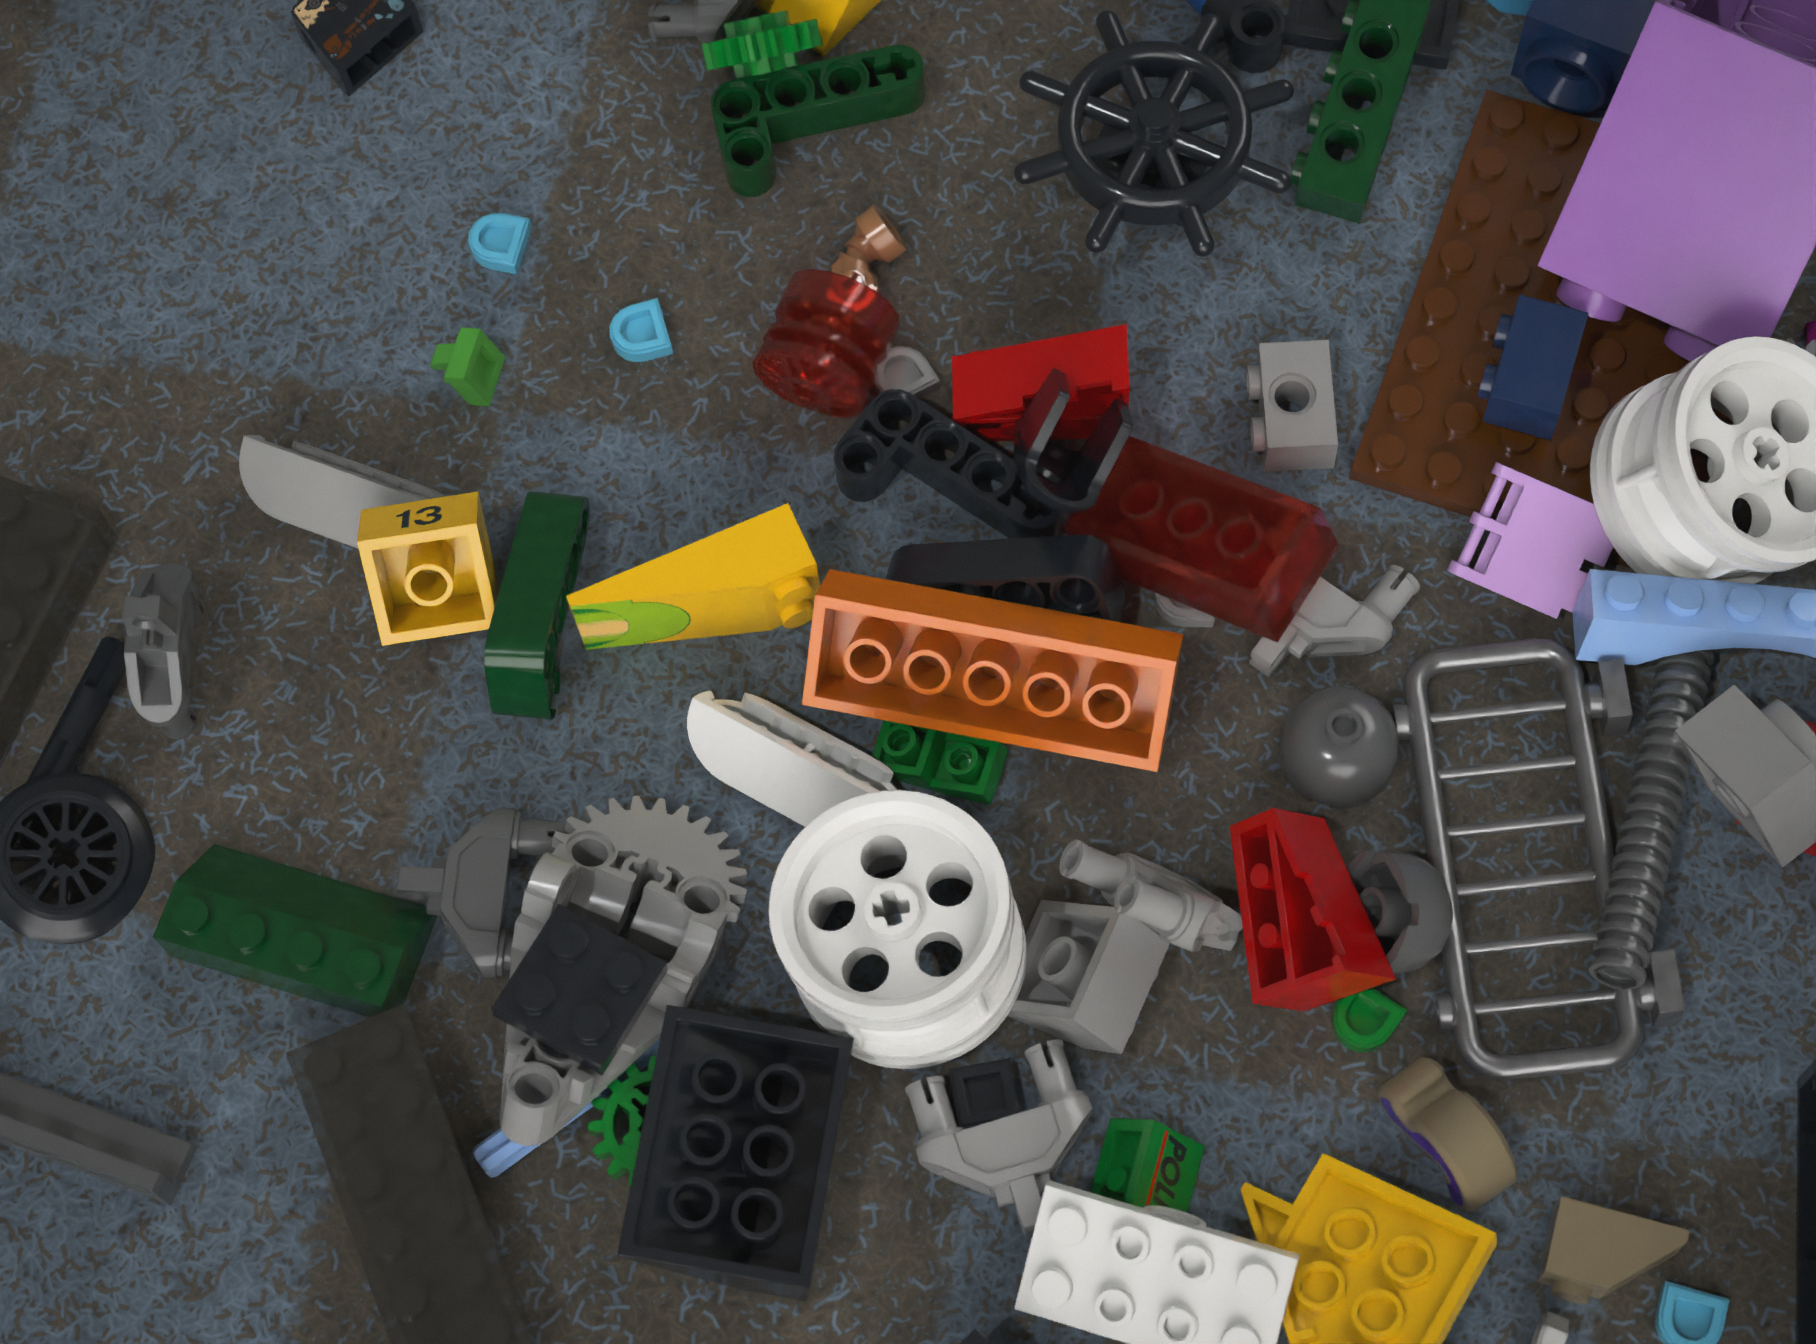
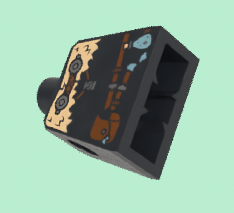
[291,0,424,97]

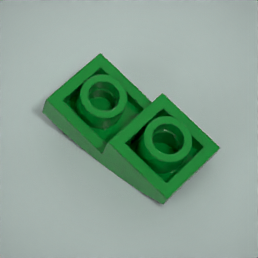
[872,721,1009,804]

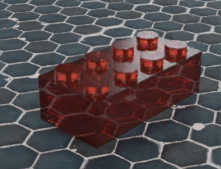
[1063,436,1339,643]

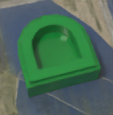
[1332,988,1407,1052]

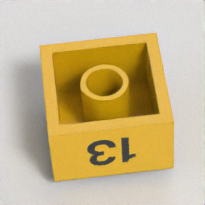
[357,491,500,646]

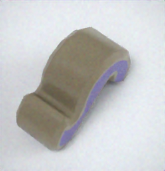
[1378,1056,1518,1213]

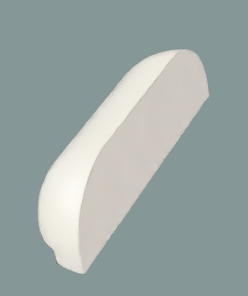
[687,691,897,827]

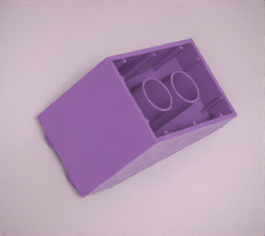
[1538,0,1816,361]

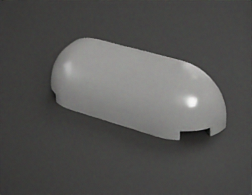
[239,435,444,549]

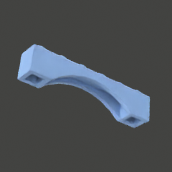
[1572,569,1816,665]

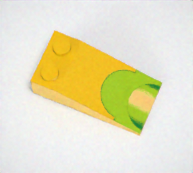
[566,503,820,650]

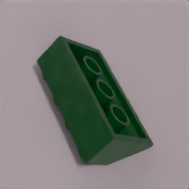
[153,844,437,1025]

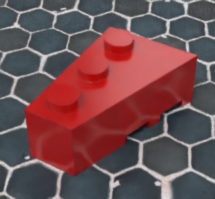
[952,324,1130,442]
[1229,808,1396,1011]

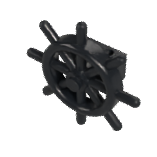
[1014,10,1294,257]

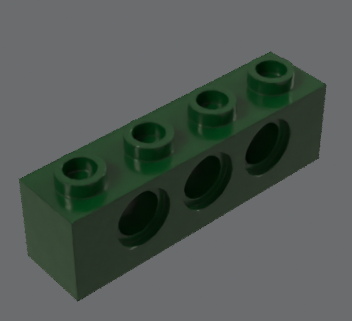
[1291,0,1431,224]

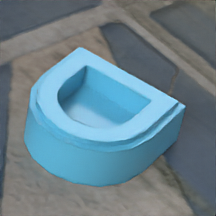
[468,213,533,274]
[609,298,673,362]
[1655,1281,1729,1344]

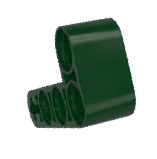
[711,45,925,197]
[484,491,590,720]

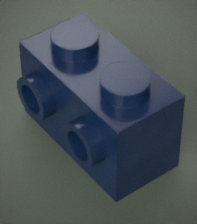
[1477,295,1589,440]

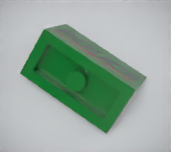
[1090,1118,1205,1213]

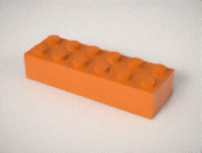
[802,569,1184,772]

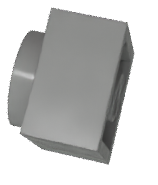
[1675,685,1816,868]

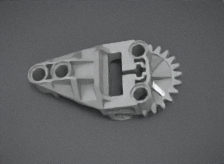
[500,796,747,1146]

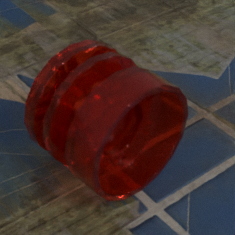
[752,269,900,418]

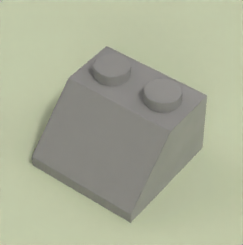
[1007,900,1170,1054]

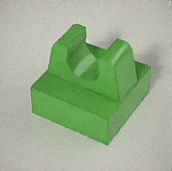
[429,327,506,407]

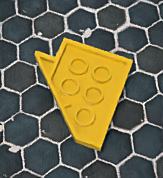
[1240,1153,1497,1344]

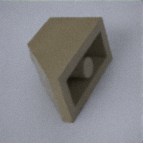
[1536,1196,1690,1304]

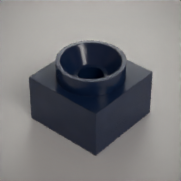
[1511,0,1655,113]

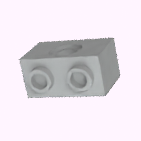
[1246,340,1338,472]

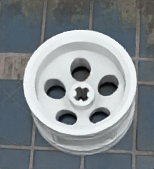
[1590,337,1816,584]
[769,790,1027,1069]

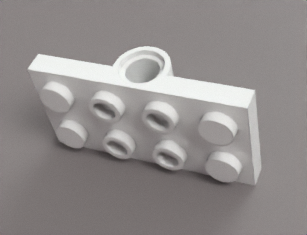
[1014,1181,1300,1344]

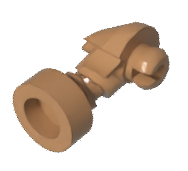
[826,204,908,314]

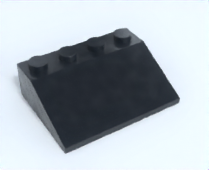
[617,1005,854,1301]

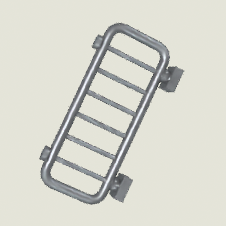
[1392,638,1685,1080]

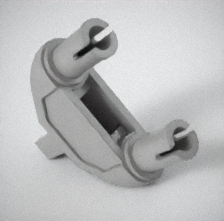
[1245,499,1420,677]
[1059,840,1243,952]
[905,1039,1093,1236]

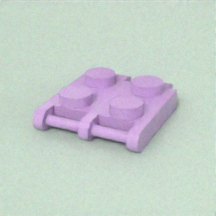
[1447,462,1613,619]

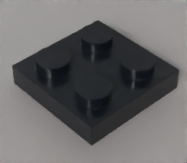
[492,904,668,1076]

